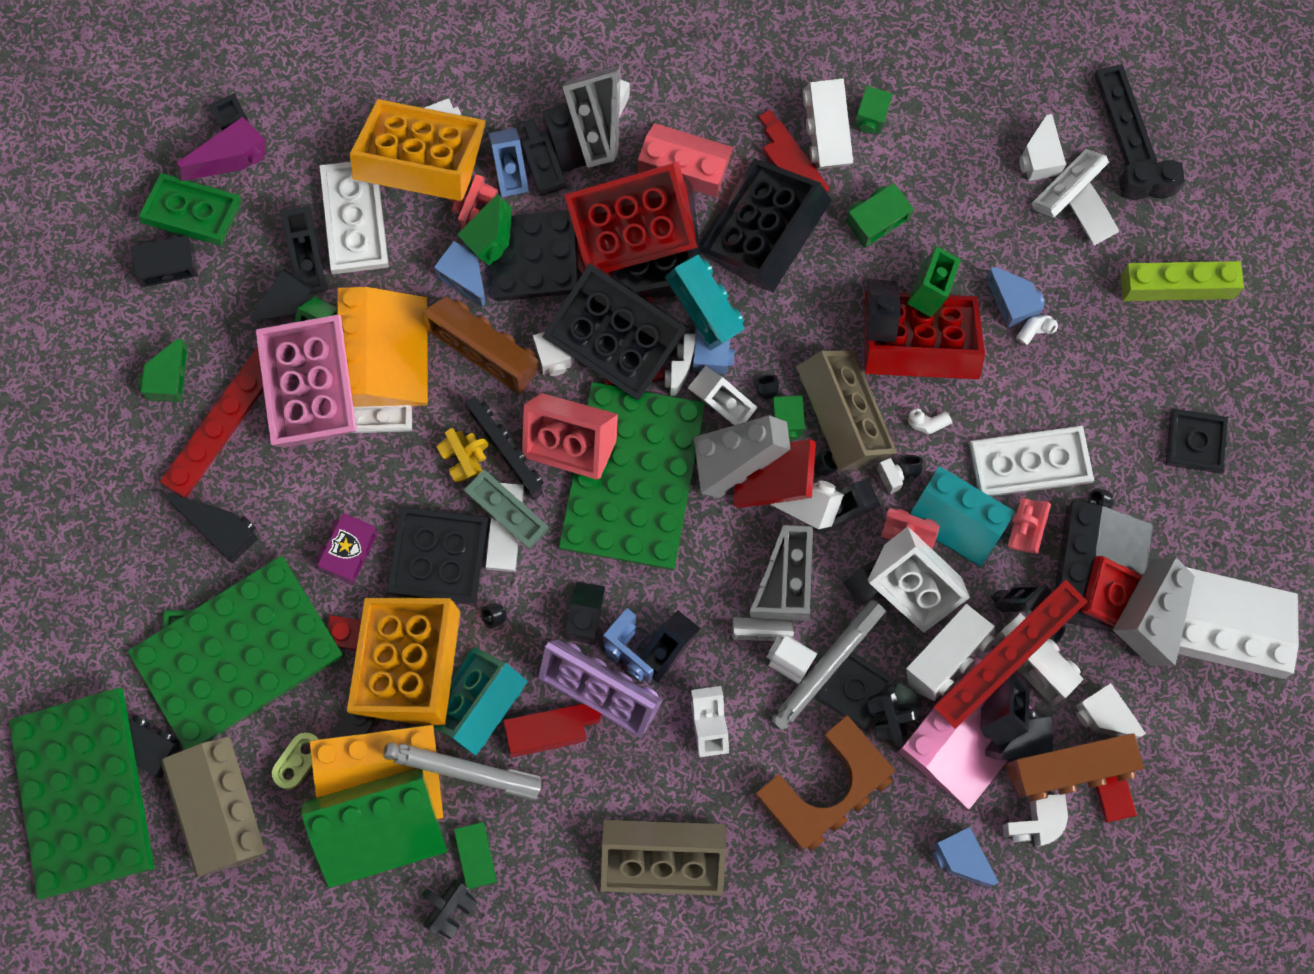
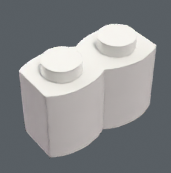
[766,634,818,684]

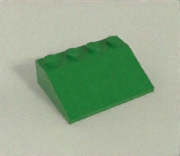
[301,768,447,888]

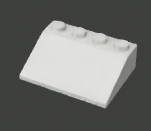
[1178,567,1299,679]

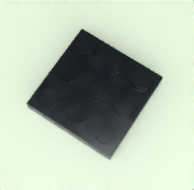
[492,210,579,301]
[387,507,489,606]

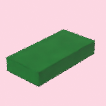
[454,822,498,890]

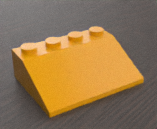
[350,99,485,201]
[338,287,428,407]
[347,598,461,725]
[310,725,443,819]

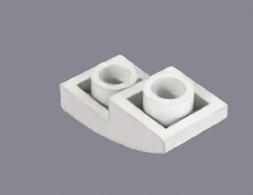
[1068,182,1119,245]
[665,334,696,396]

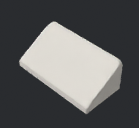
[732,617,794,641]

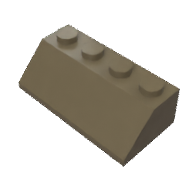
[796,350,897,471]
[161,737,266,878]
[600,820,726,896]

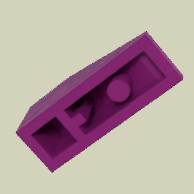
[176,117,266,182]

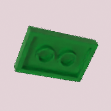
[139,173,242,246]

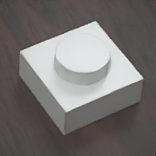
[877,458,904,495]

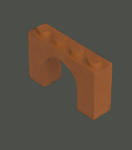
[754,715,896,852]

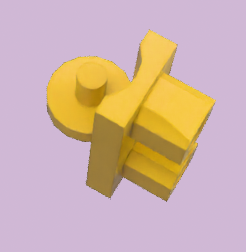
[437,428,489,483]

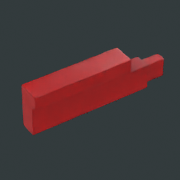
[759,110,830,192]
[503,704,603,758]

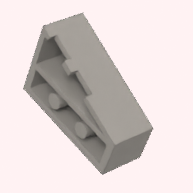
[562,65,621,168]
[694,415,791,498]
[750,525,813,621]
[1113,558,1195,666]

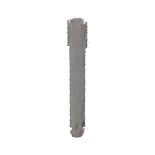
[771,599,886,730]
[383,743,541,801]

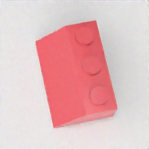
[637,123,734,197]
[522,393,618,480]

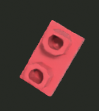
[448,174,498,230]
[1008,498,1051,554]
[881,508,940,550]

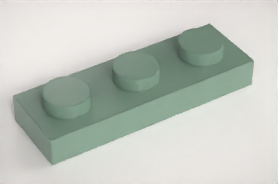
[464,469,549,550]

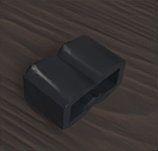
[1119,160,1185,200]

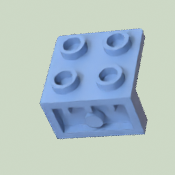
[603,608,654,683]

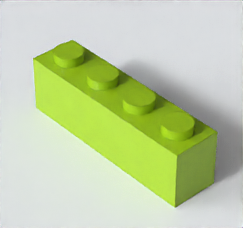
[1120,261,1244,301]

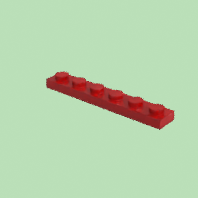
[160,346,264,498]
[934,580,1088,729]

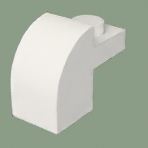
[691,686,729,757]
[1002,794,1068,847]

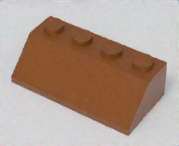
[423,296,540,395]
[1005,733,1144,802]

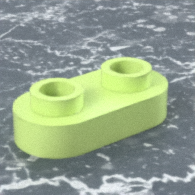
[272,733,319,790]

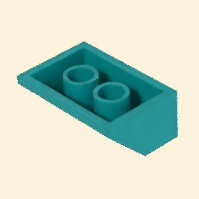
[665,255,745,350]
[910,466,1015,567]
[433,646,528,756]

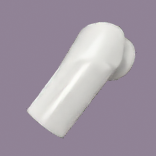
[1015,315,1058,346]
[908,409,952,434]

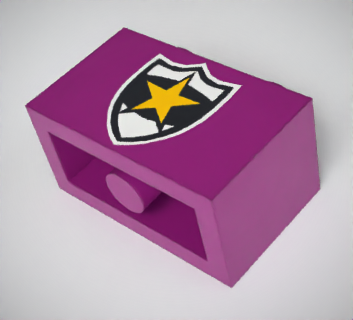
[316,513,378,585]

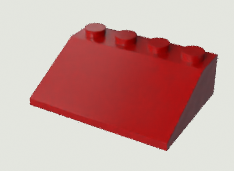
[564,161,697,272]
[864,291,985,380]

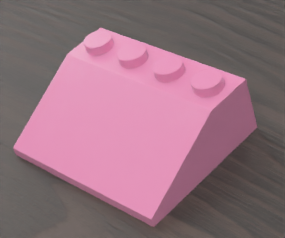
[256,314,357,448]
[898,656,1032,810]

